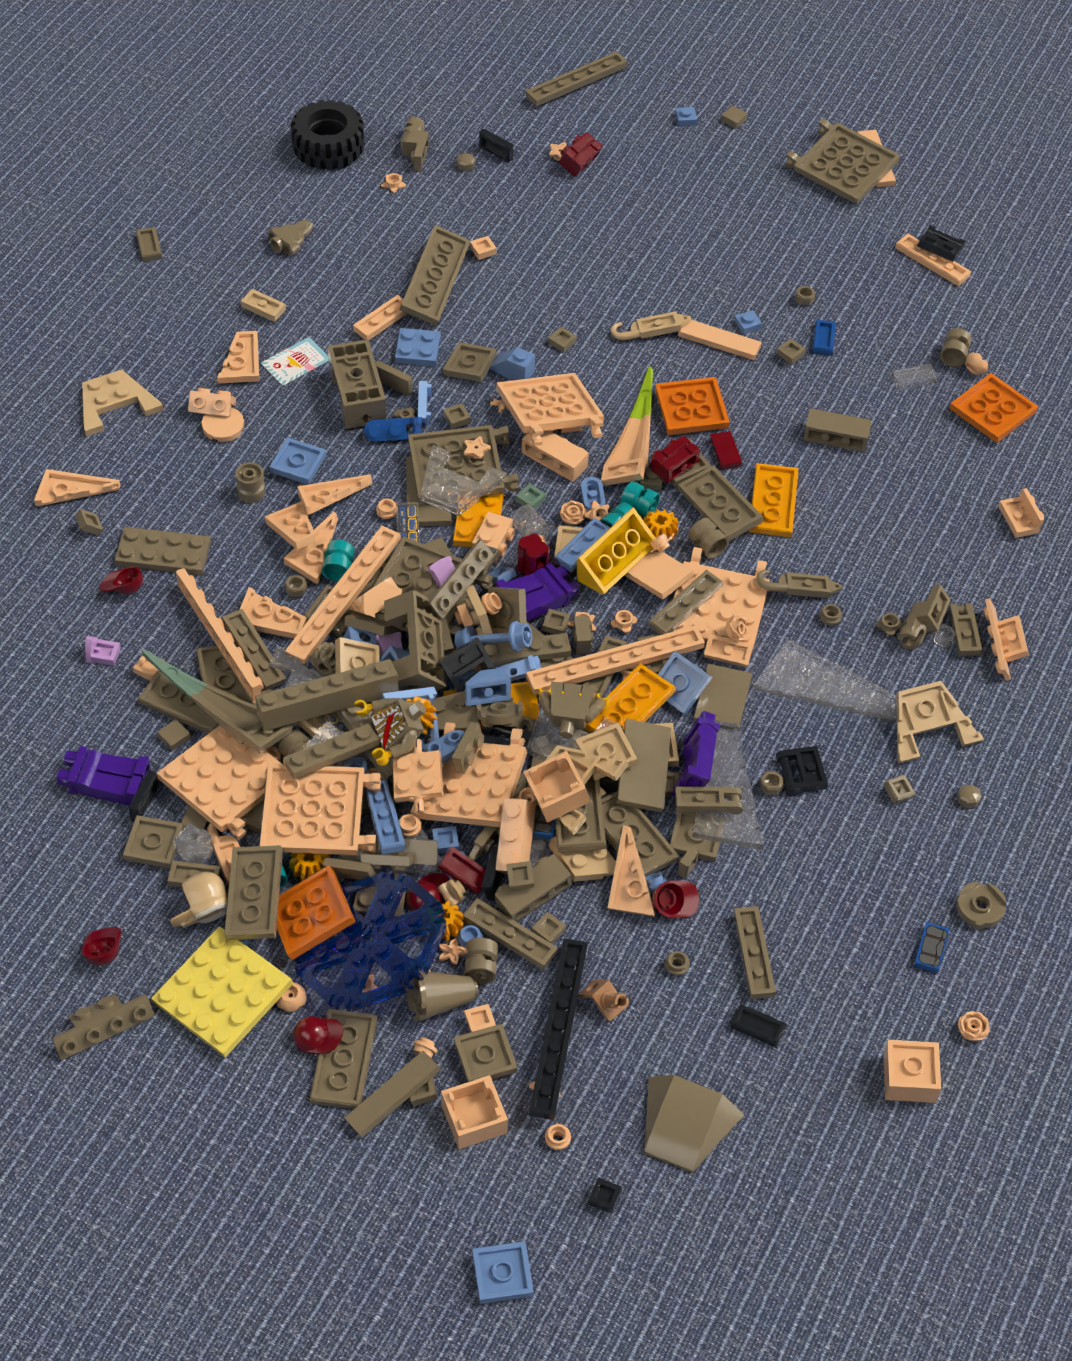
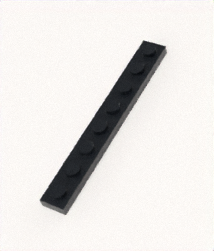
[529,938,588,1120]

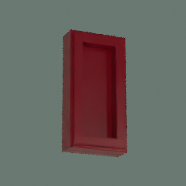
[710,431,742,470]
[437,846,486,894]

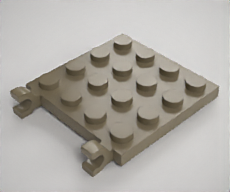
[785,118,900,205]
[408,425,519,504]
[373,536,494,642]

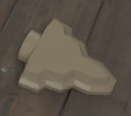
[267,220,314,256]

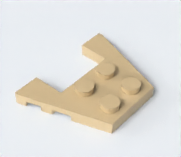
[82,370,164,436]
[896,681,984,764]
[544,745,628,836]
[549,836,616,882]

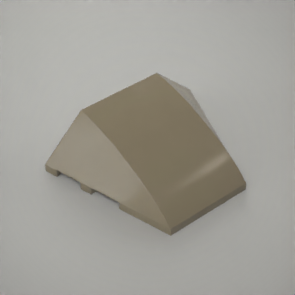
[644,1075,744,1173]

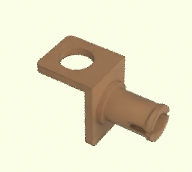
[579,979,629,1021]

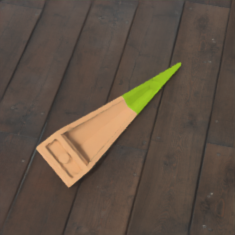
[601,366,653,486]

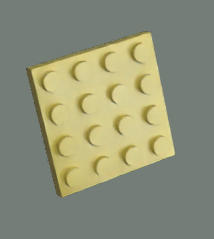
[151,926,293,1058]

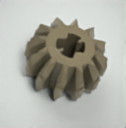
[310,642,336,677]

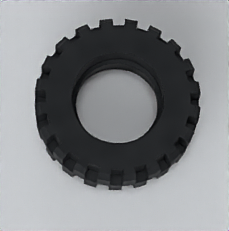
[291,100,365,170]

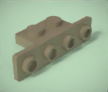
[428,540,493,618]
[341,837,438,870]
[52,994,154,1060]

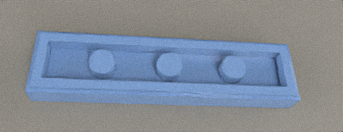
[364,780,406,855]

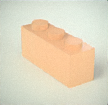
[522,431,589,482]
[496,798,536,875]

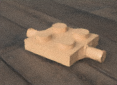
[393,739,443,815]

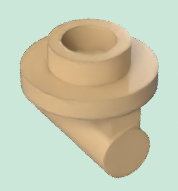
[437,879,466,906]

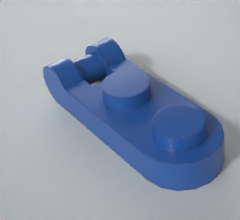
[364,417,423,441]

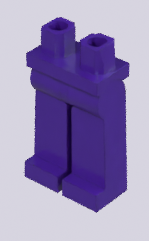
[495,564,580,621]
[672,711,720,796]
[57,746,151,806]

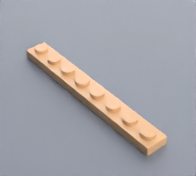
[285,526,401,665]
[176,568,264,703]
[526,626,705,695]

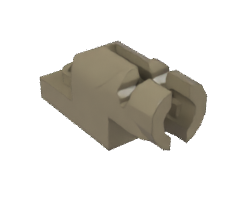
[400,116,429,172]
[897,584,951,650]

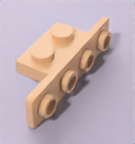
[984,598,1029,681]

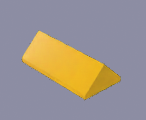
[577,507,655,594]

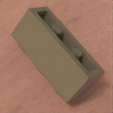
[803,408,872,452]
[495,854,572,922]

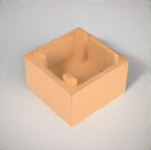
[523,751,591,822]
[883,1040,941,1103]
[441,1075,508,1149]

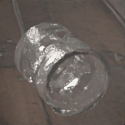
[511,504,550,538]

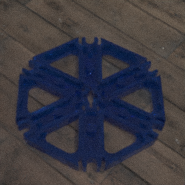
[294,871,447,1012]

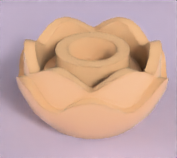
[965,352,988,375]
[560,500,587,525]
[725,614,748,642]
[276,982,307,1012]
[958,1011,990,1041]

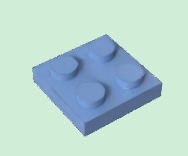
[395,328,441,367]
[269,437,326,485]
[658,651,712,714]
[472,1241,534,1304]

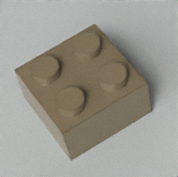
[573,616,594,655]

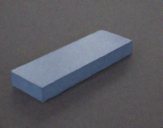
[554,518,611,573]

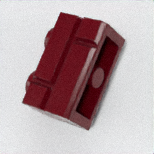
[559,132,603,177]
[650,436,700,483]
[517,533,550,577]

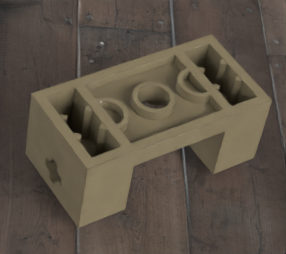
[328,339,386,429]
[384,590,446,691]

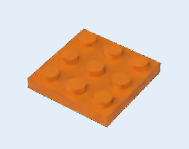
[949,373,1039,443]
[655,377,730,435]
[277,865,356,960]

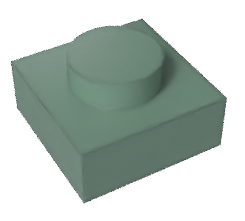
[516,483,546,512]

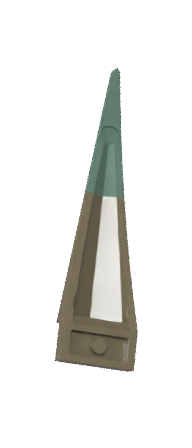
[141,649,293,754]

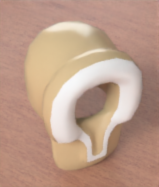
[170,872,228,928]

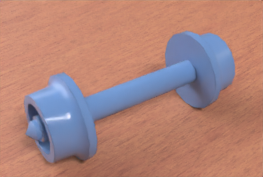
[455,621,532,652]

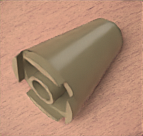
[406,970,478,1021]

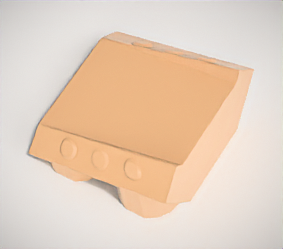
[350,577,402,617]

